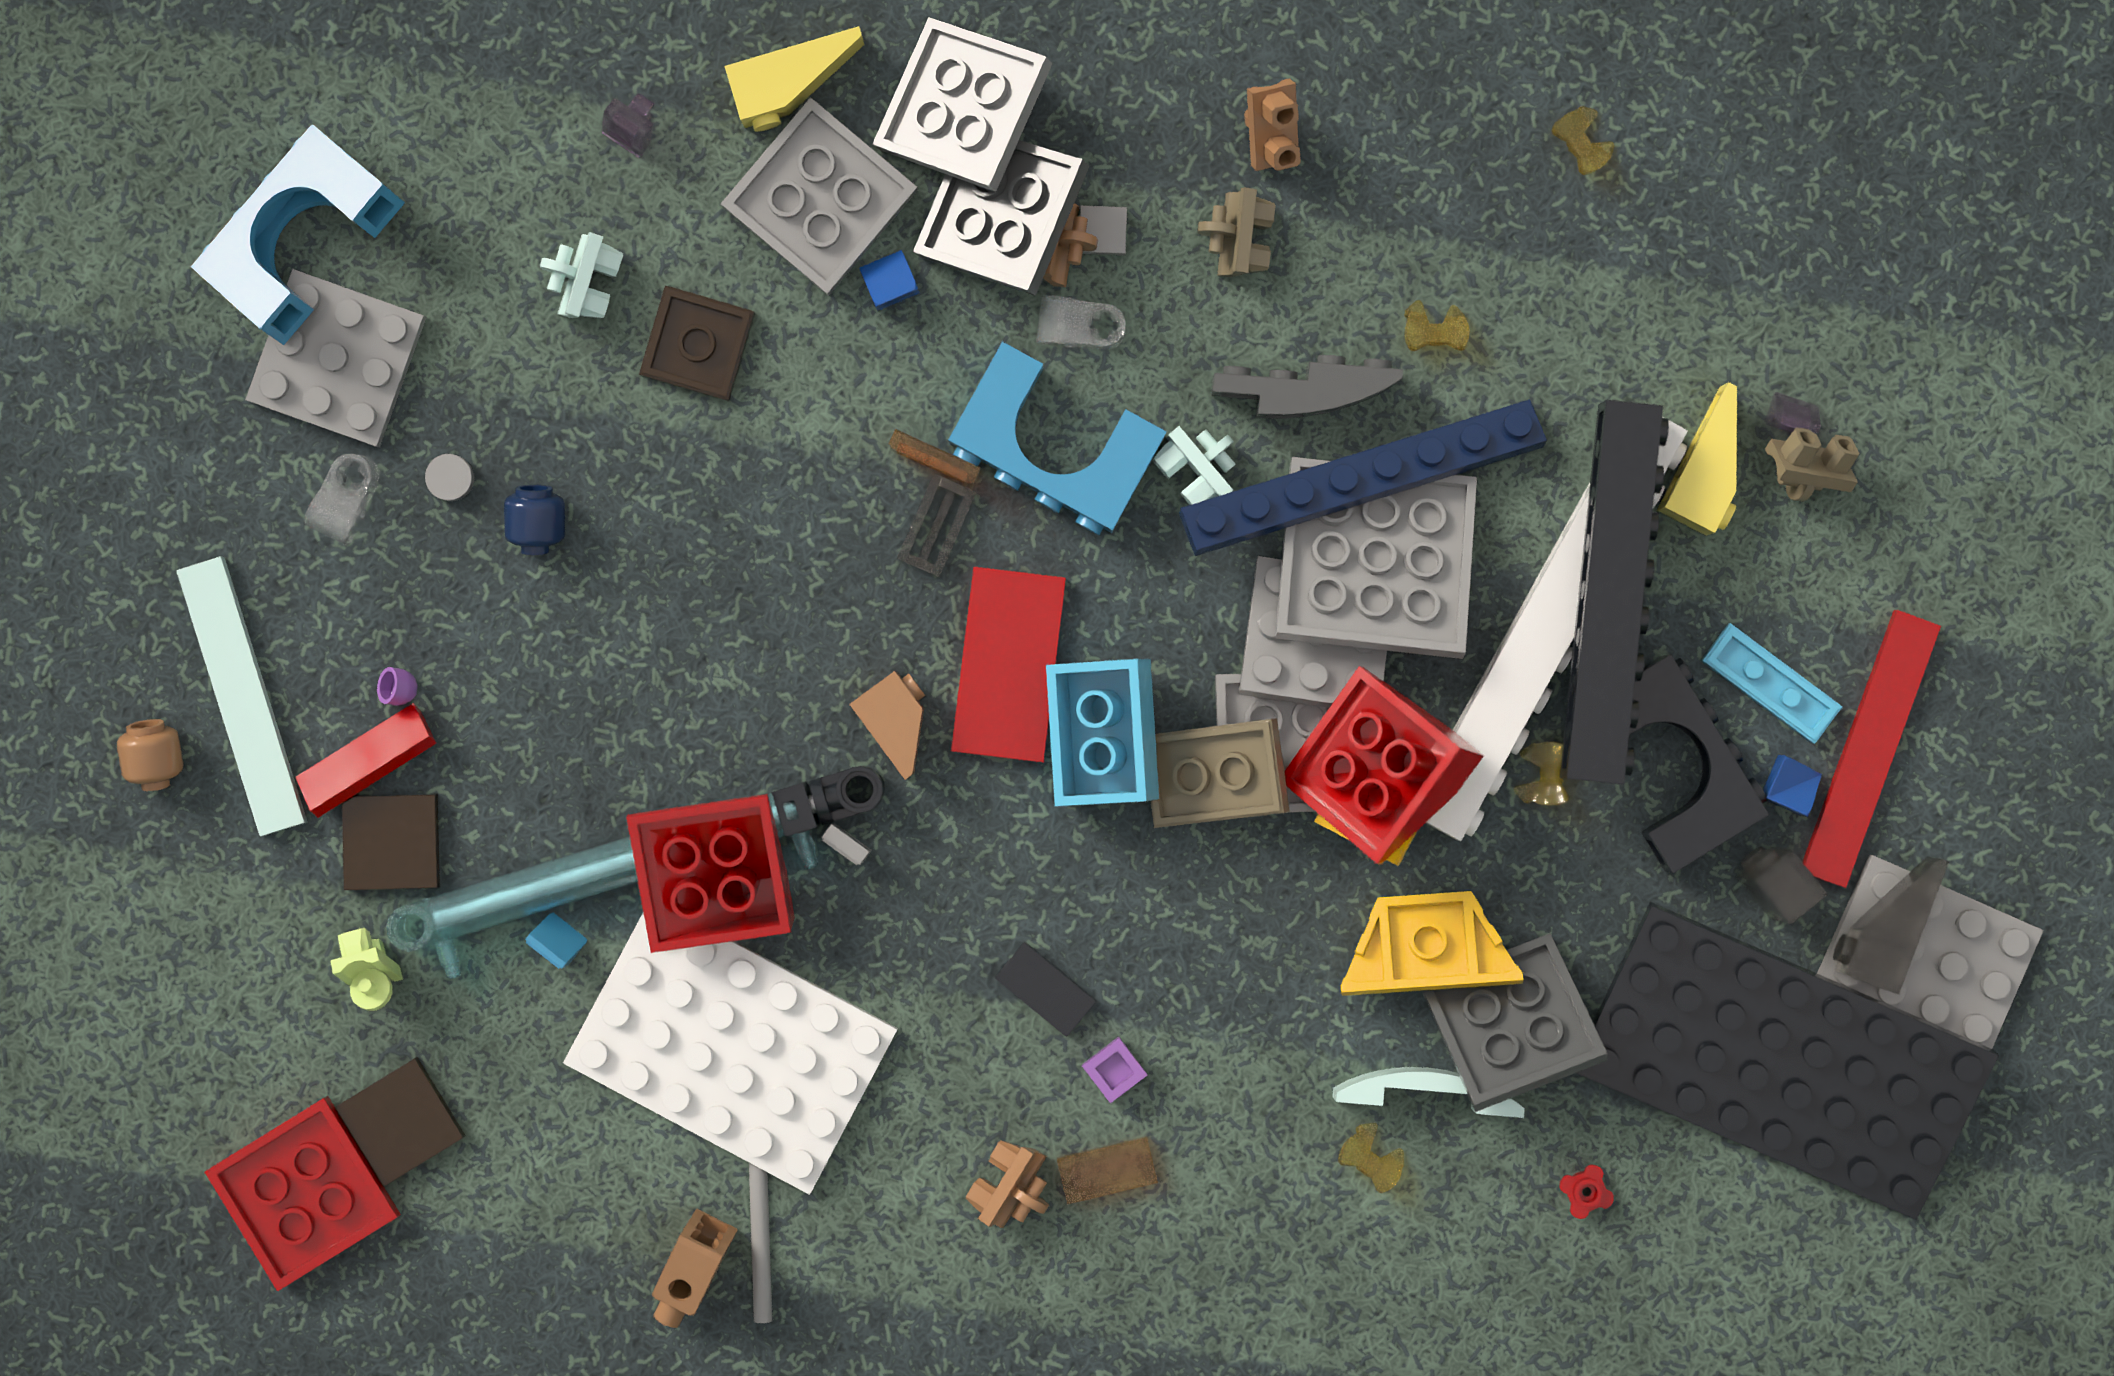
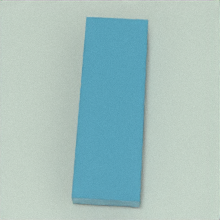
[1701,623,1842,744]

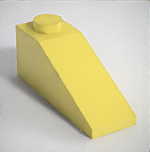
[725,26,864,132]
[1657,382,1737,536]

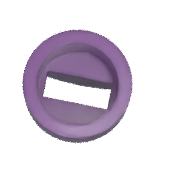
[377,667,418,706]

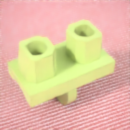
[330,928,403,1011]

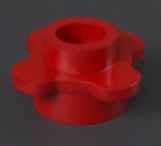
[1559,1164,1614,1219]

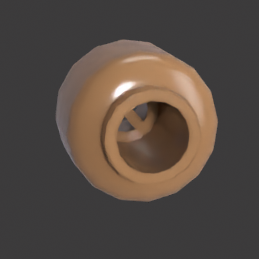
[117,719,184,791]

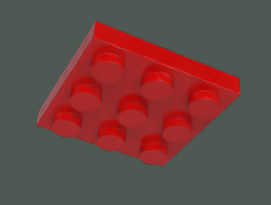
[204,1096,401,1291]

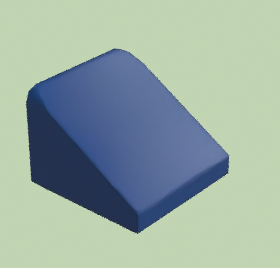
[859,250,920,311]

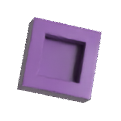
[1082,1036,1147,1103]

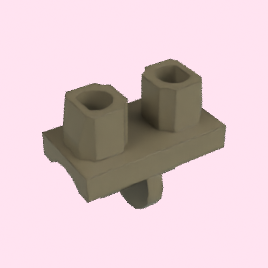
[1197,187,1276,277]
[1765,427,1859,502]

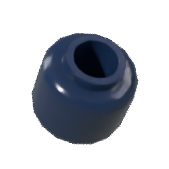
[504,485,565,555]

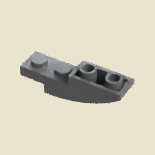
[1211,355,1403,419]

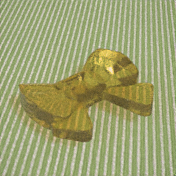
[1551,106,1614,175]
[1404,300,1470,351]
[1514,742,1569,806]
[1338,1123,1404,1193]

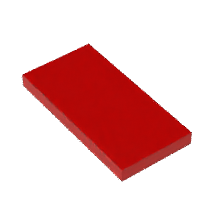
[951,567,1066,762]

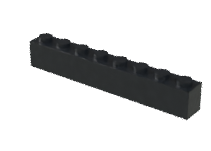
[1559,400,1669,785]

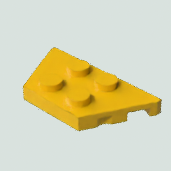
[1341,891,1523,996]

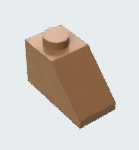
[849,671,925,780]

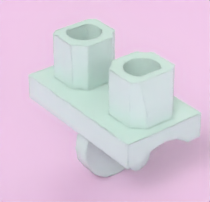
[540,232,623,318]
[1153,426,1236,505]

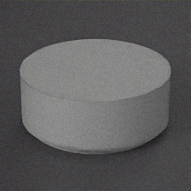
[425,454,474,501]

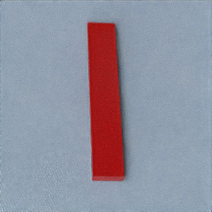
[1799,610,1941,888]

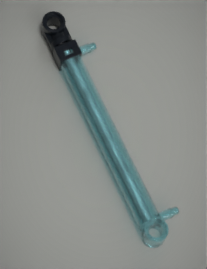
[386,766,885,979]

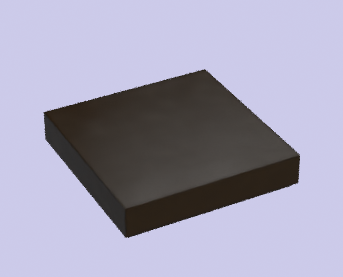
[639,285,755,401]
[342,794,440,890]
[335,1057,466,1187]

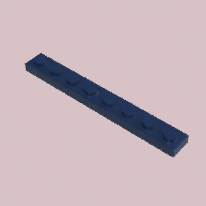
[1179,399,1547,556]

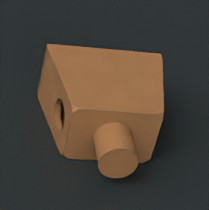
[652,1209,738,1328]

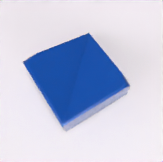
[1763,755,1822,817]

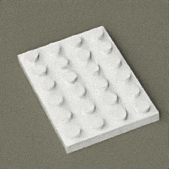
[563,913,898,1195]

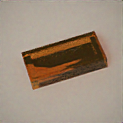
[889,429,981,487]
[1056,1136,1158,1204]

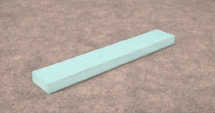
[176,556,308,836]

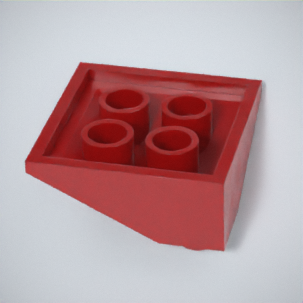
[1284,666,1484,865]
[626,794,795,953]

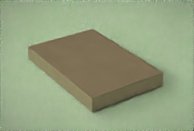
[1151,718,1290,828]

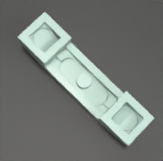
[1332,1067,1525,1118]

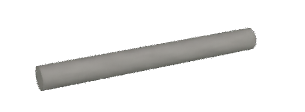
[749,1163,772,1323]

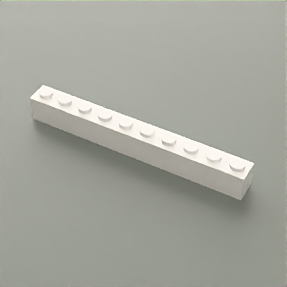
[1426,417,1688,841]

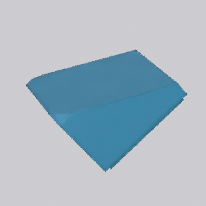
[525,912,587,969]

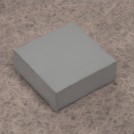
[1080,206,1127,255]
[822,823,872,865]

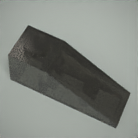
[1833,856,1949,995]

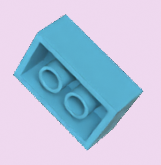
[1046,659,1159,806]

